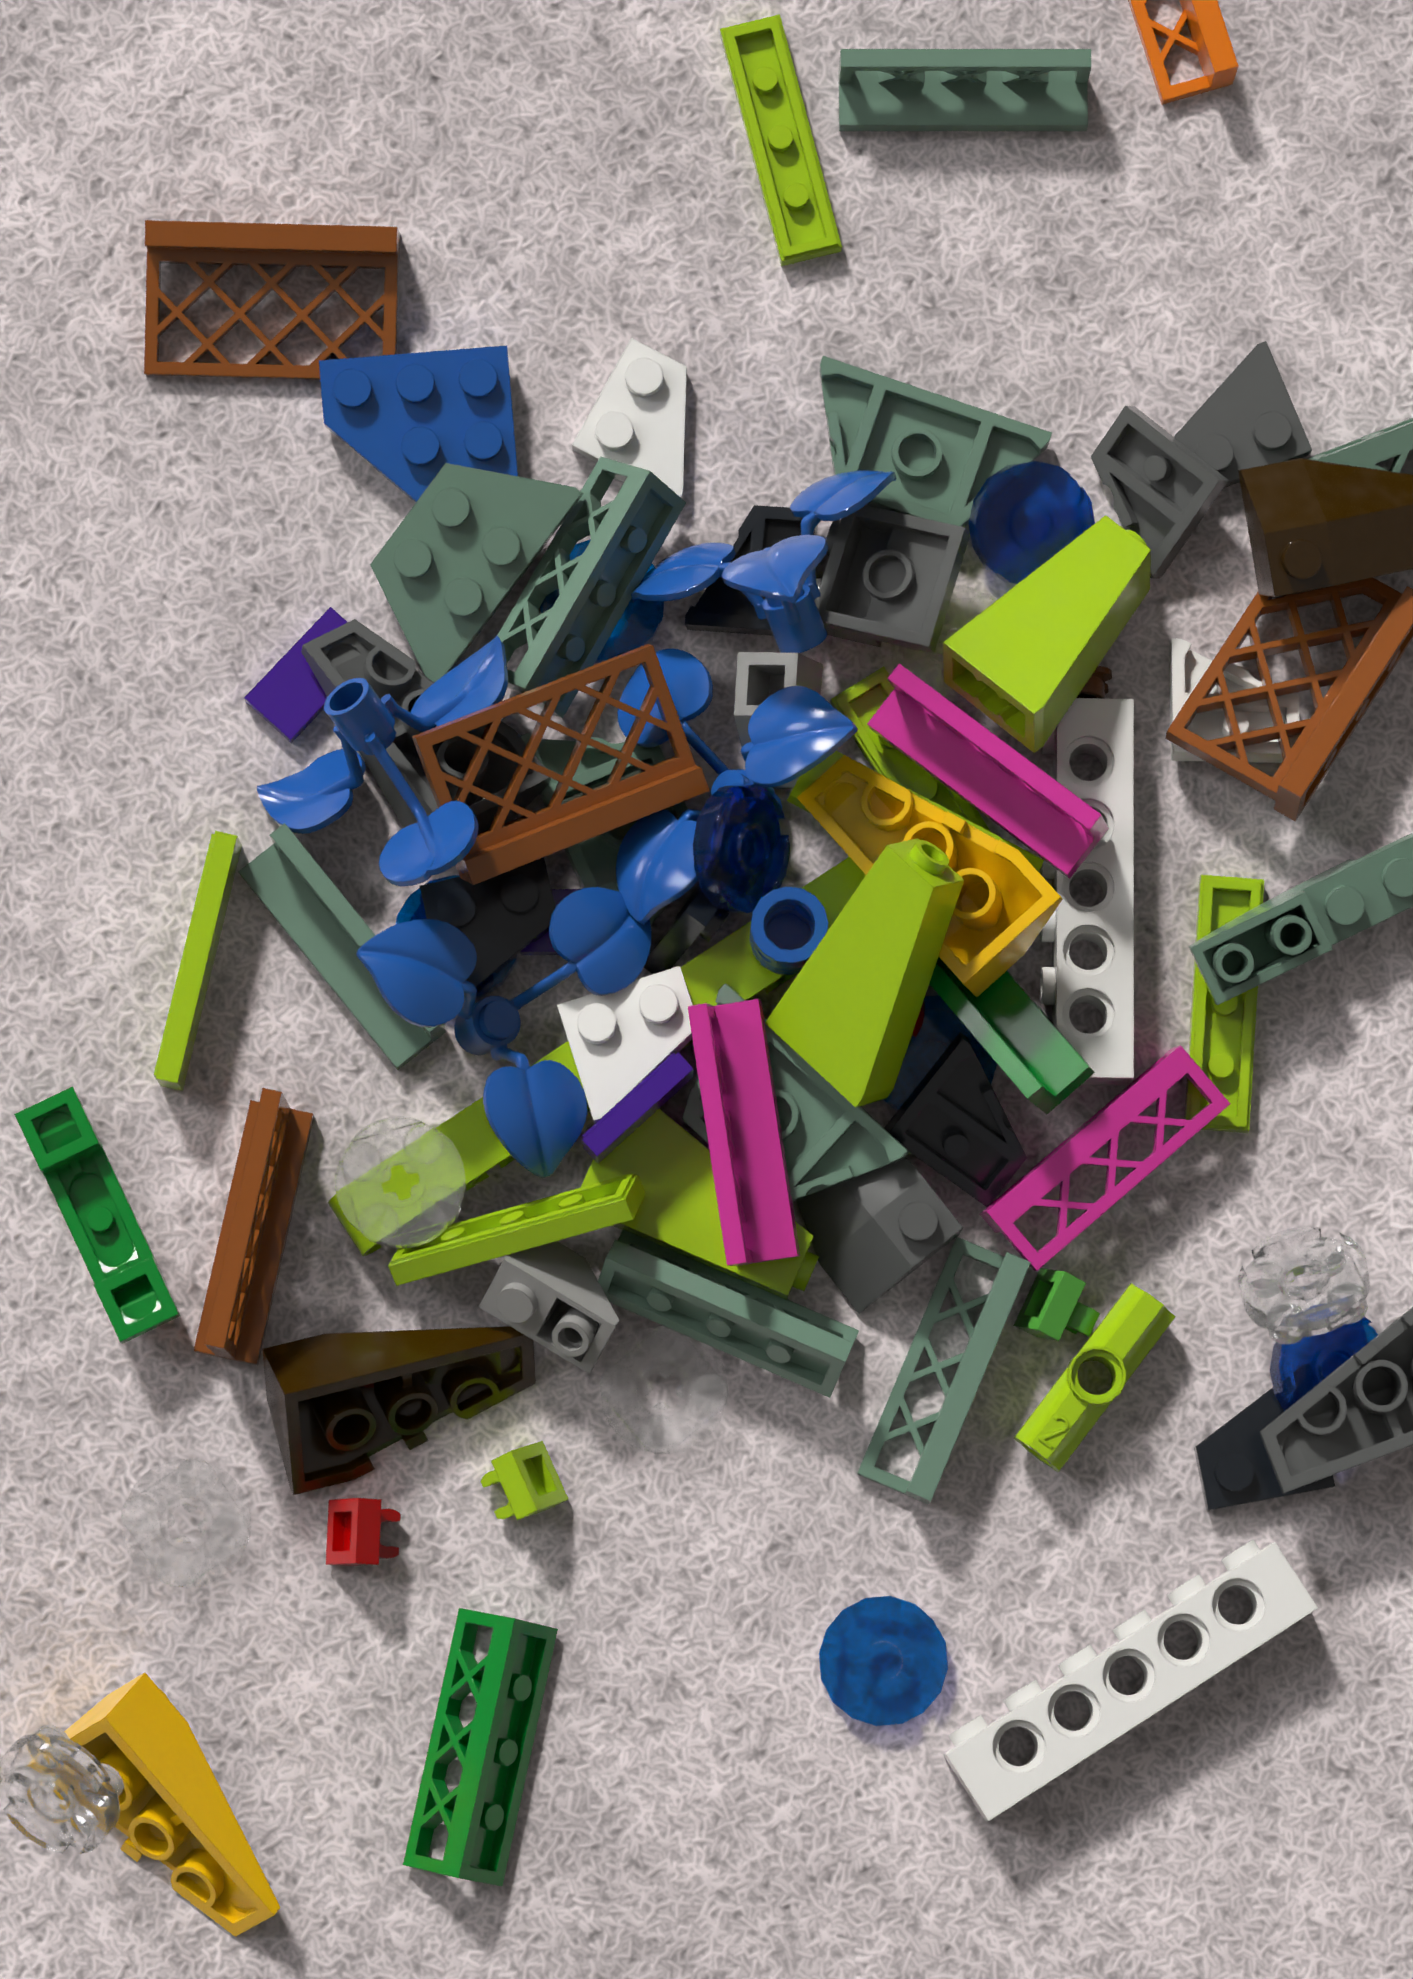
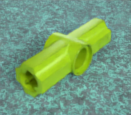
[1014,1283,1176,1472]

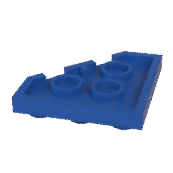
[319,345,518,502]

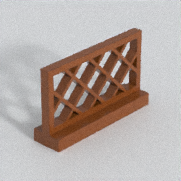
[144,220,401,380]
[1165,578,1413,822]
[412,644,710,885]
[194,1088,314,1366]

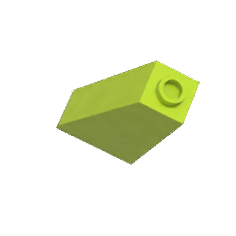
[943,515,1151,753]
[765,838,964,1108]
[581,1109,819,1300]

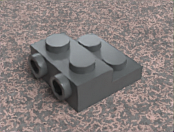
[815,505,970,654]

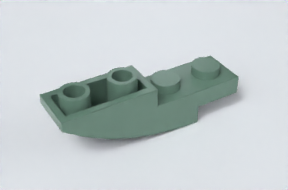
[1188,833,1413,1005]

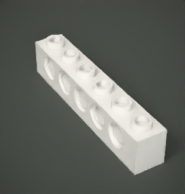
[1040,698,1134,1086]
[943,1539,1318,1821]

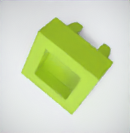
[481,1441,569,1520]

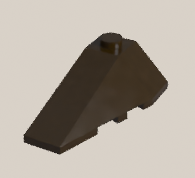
[1238,458,1413,597]
[262,1326,536,1495]

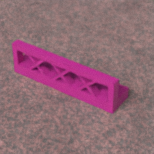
[867,663,1109,879]
[688,999,800,1266]
[979,1045,1230,1271]

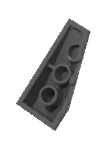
[301,619,551,834]
[796,1106,963,1314]
[1259,1307,1413,1493]

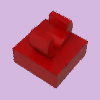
[326,1498,401,1566]

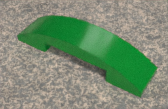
[14,1086,180,1344]

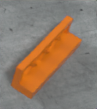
[1128,0,1239,105]

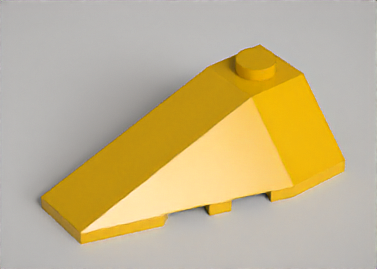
[797,755,1063,997]
[30,1672,281,1937]

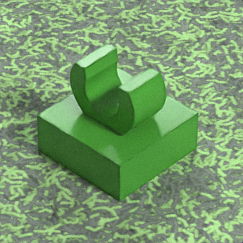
[1013,1268,1100,1341]

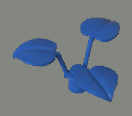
[631,470,897,653]
[257,635,508,887]
[616,648,858,925]
[356,887,652,1178]

